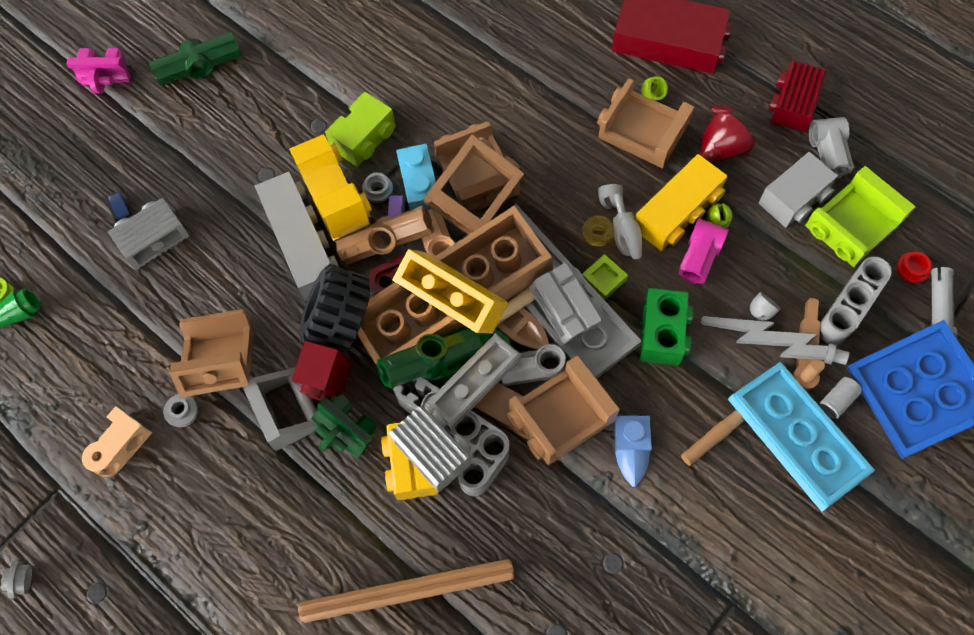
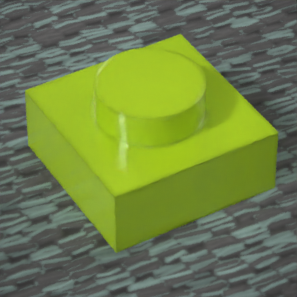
[582,254,628,300]

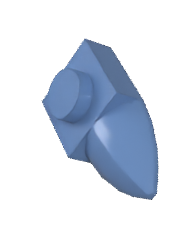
[614,416,652,487]

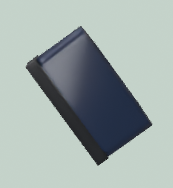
[104,192,131,222]

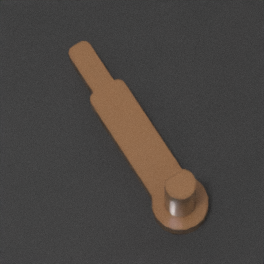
[792,298,825,391]

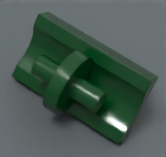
[311,394,377,459]

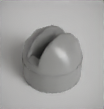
[598,184,624,209]
[750,292,780,321]

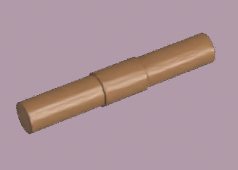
[681,410,745,466]

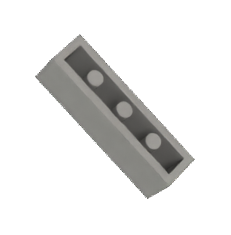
[254,172,339,301]

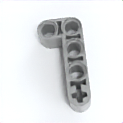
[394,377,509,496]

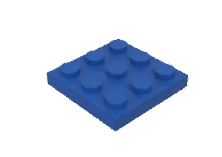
[847,320,974,459]

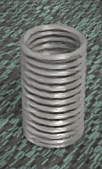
[819,377,862,419]

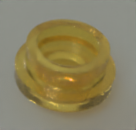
[582,215,614,246]

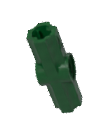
[149,32,242,86]
[377,326,482,389]

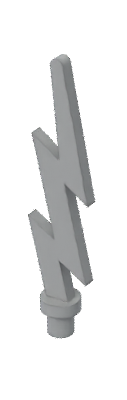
[701,316,849,365]

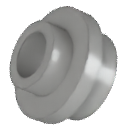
[362,173,393,203]
[163,394,199,427]
[1,561,32,598]

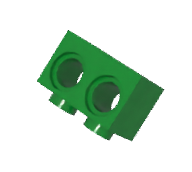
[639,288,693,366]

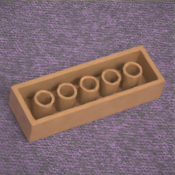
[357,205,554,366]

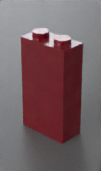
[611,0,733,74]

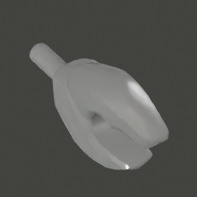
[613,193,642,259]

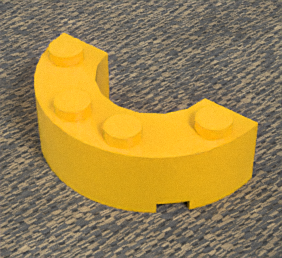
[290,134,372,241]

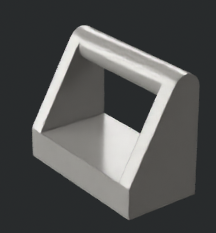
[243,367,318,451]

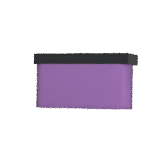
[388,194,407,217]

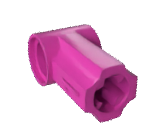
[678,218,729,284]

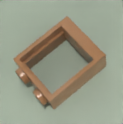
[424,134,524,235]

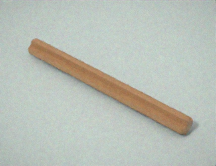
[298,559,514,623]

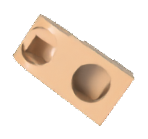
[82,406,152,477]

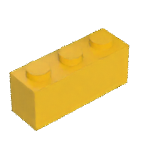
[635,154,727,251]
[393,249,509,333]

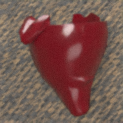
[699,105,756,164]

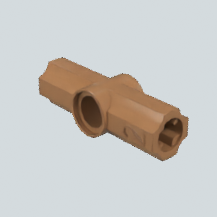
[335,206,434,264]

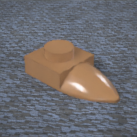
[495,298,549,350]

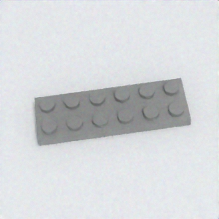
[509,204,641,379]

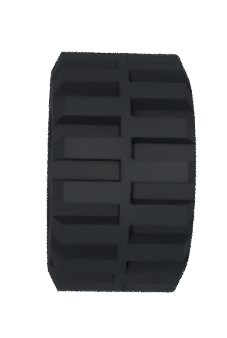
[299,263,370,354]

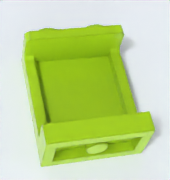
[805,166,915,267]

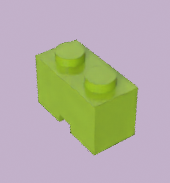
[325,91,396,167]

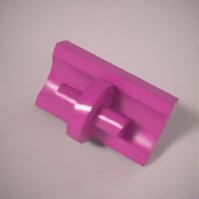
[66,48,131,94]

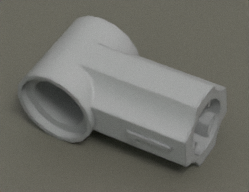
[809,117,854,178]
[502,344,566,386]

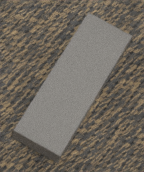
[425,333,521,431]

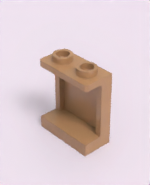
[597,78,694,169]
[434,121,520,213]
[169,309,254,398]
[507,355,620,466]

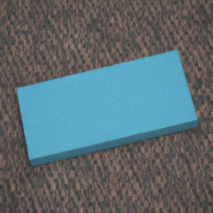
[728,362,875,512]

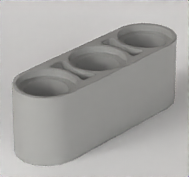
[820,257,892,345]

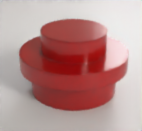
[896,252,931,284]

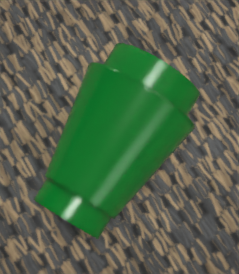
[0,288,41,329]

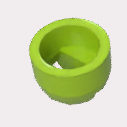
[641,76,668,101]
[705,203,732,228]

